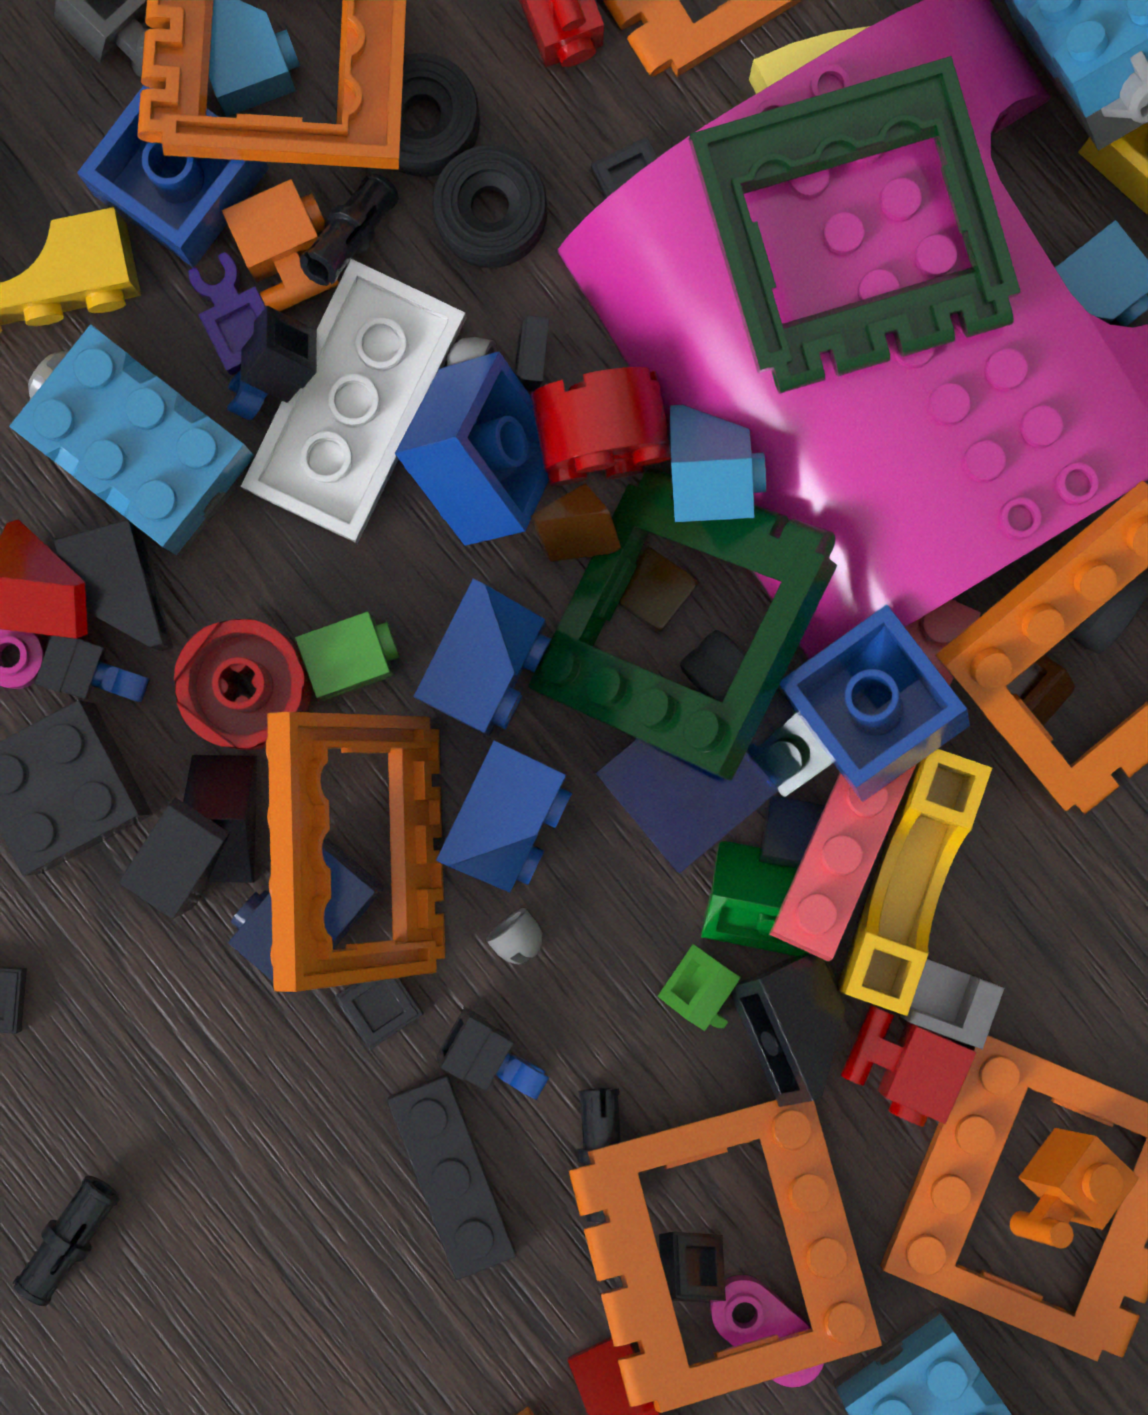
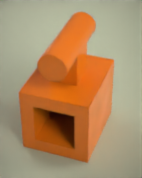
[221,179,339,312]
[1010,1128,1139,1249]

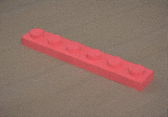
[769,599,981,962]

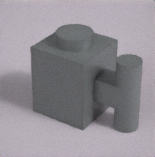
[53,0,149,77]

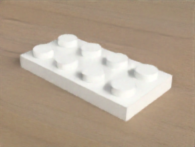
[241,259,467,544]

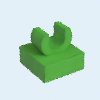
[657,944,741,1031]

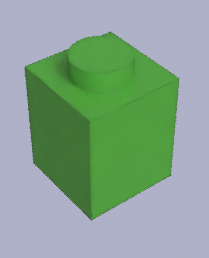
[295,612,400,701]

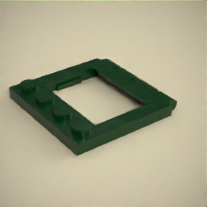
[688,56,1021,394]
[528,468,838,782]

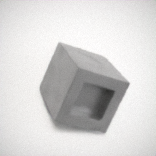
[900,959,1005,1050]

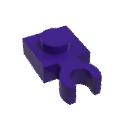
[189,252,266,375]

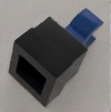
[227,305,317,421]
[35,636,150,702]
[436,1006,549,1100]

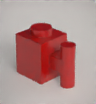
[519,0,604,68]
[840,1005,977,1127]

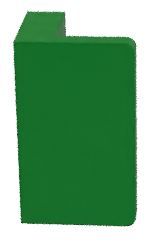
[701,841,826,962]

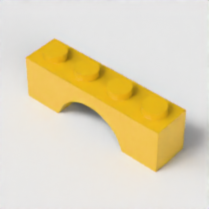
[0,207,141,333]
[838,749,992,1016]

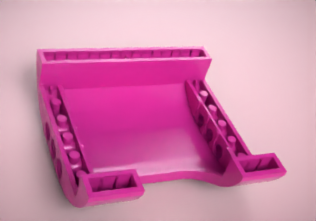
[558,0,1148,660]

